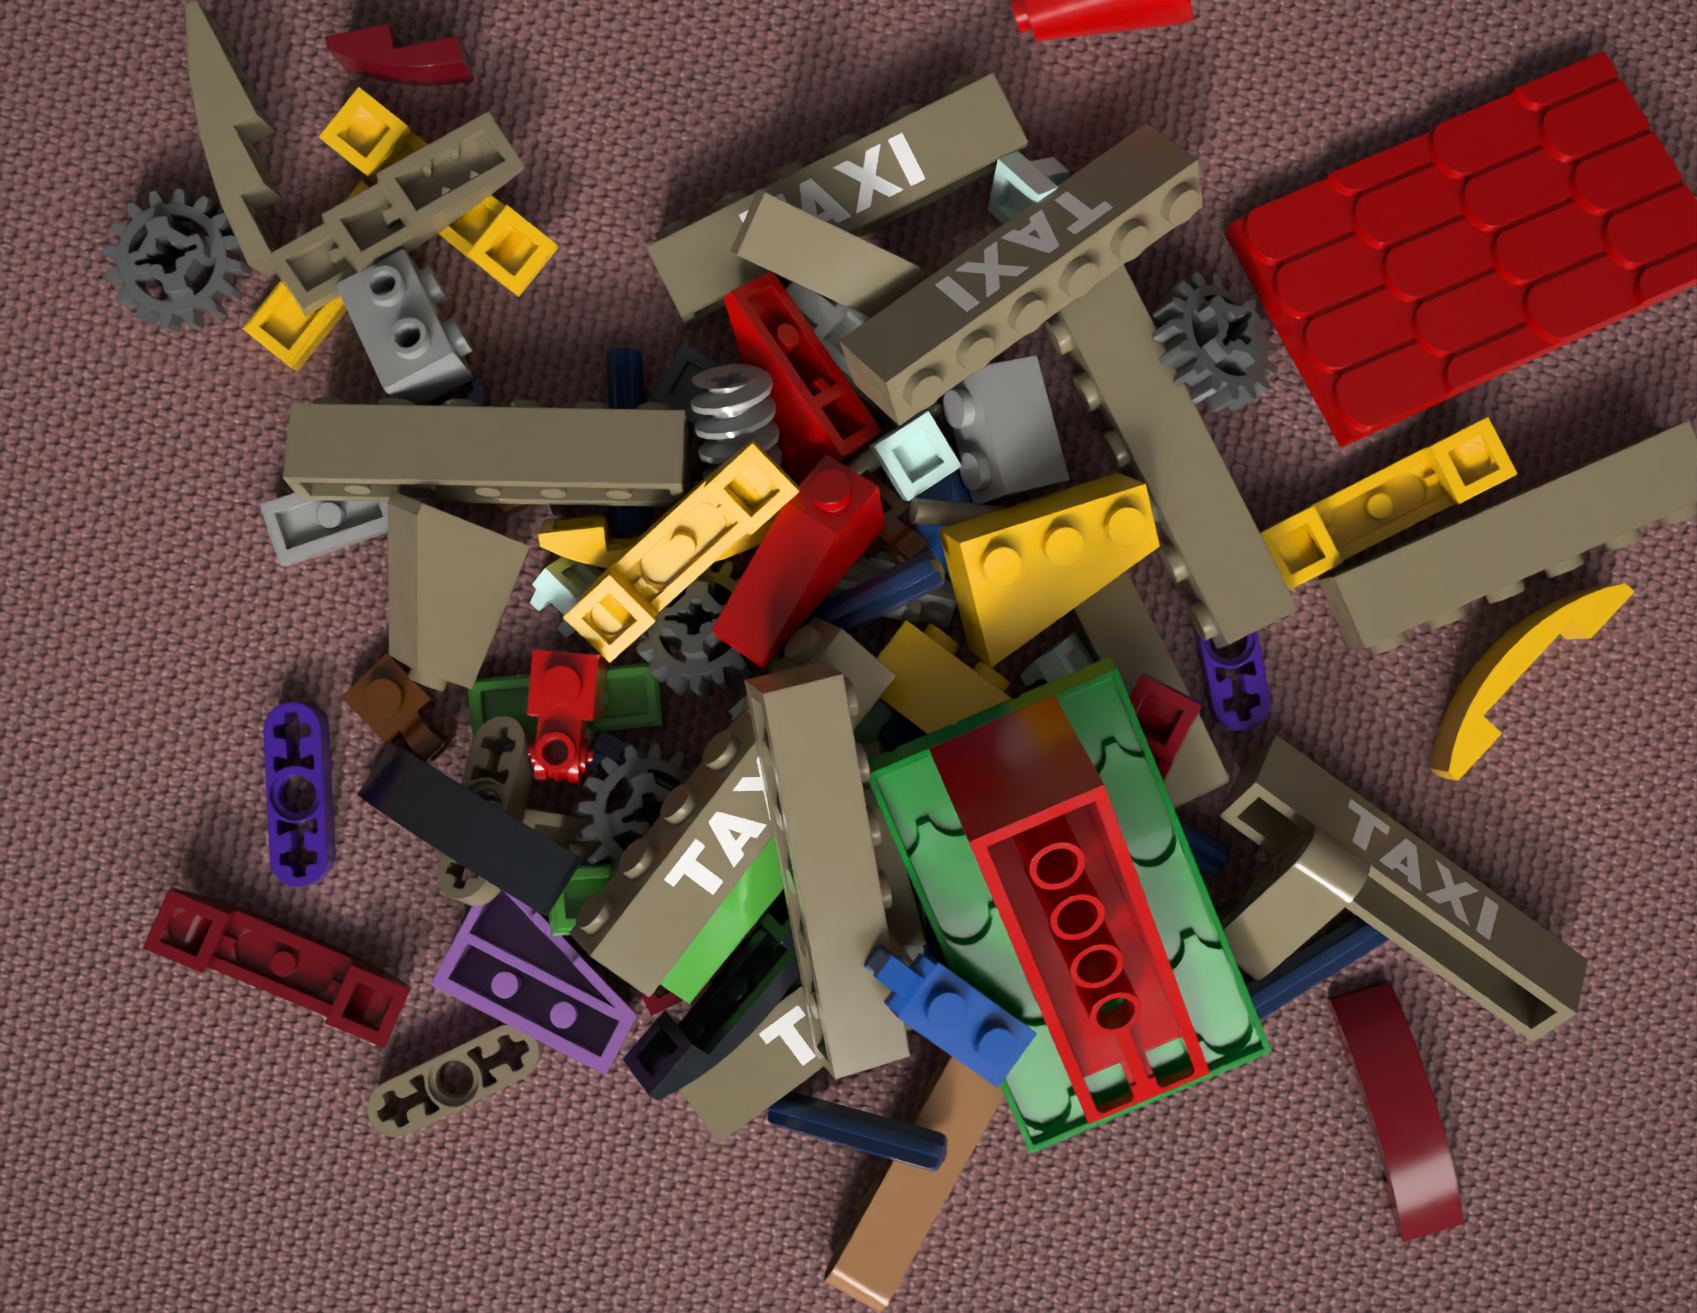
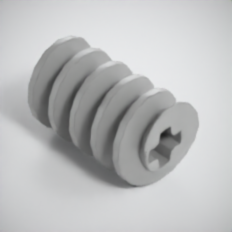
[690,364,783,479]

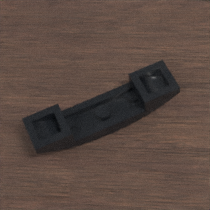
[357,741,583,917]
[622,889,799,1101]

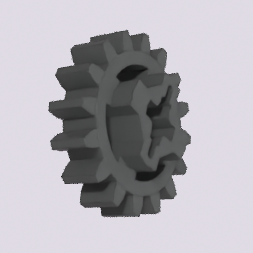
[102,189,251,333]
[1152,272,1278,412]
[636,561,755,699]
[573,743,696,879]

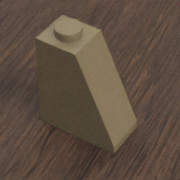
[388,491,530,691]

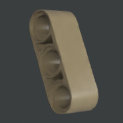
[1217,824,1371,980]

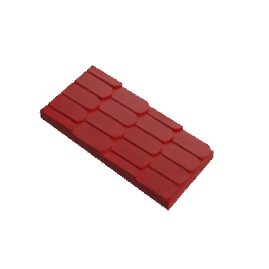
[1224,51,1697,448]

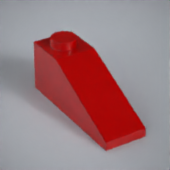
[724,271,882,486]
[712,454,886,669]

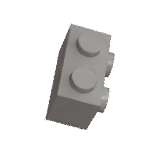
[335,249,475,406]
[943,355,1070,504]

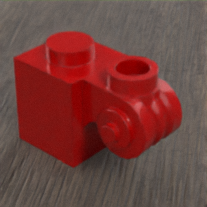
[527,649,608,784]

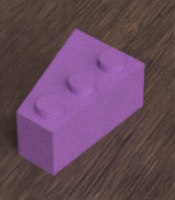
[430,890,639,1075]

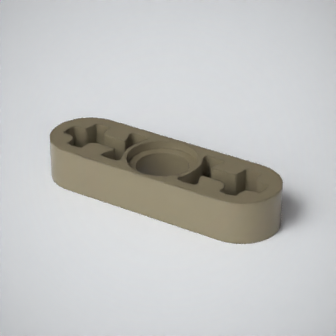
[437,716,536,906]
[367,1022,544,1138]

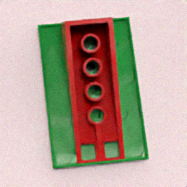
[868,657,1272,1154]

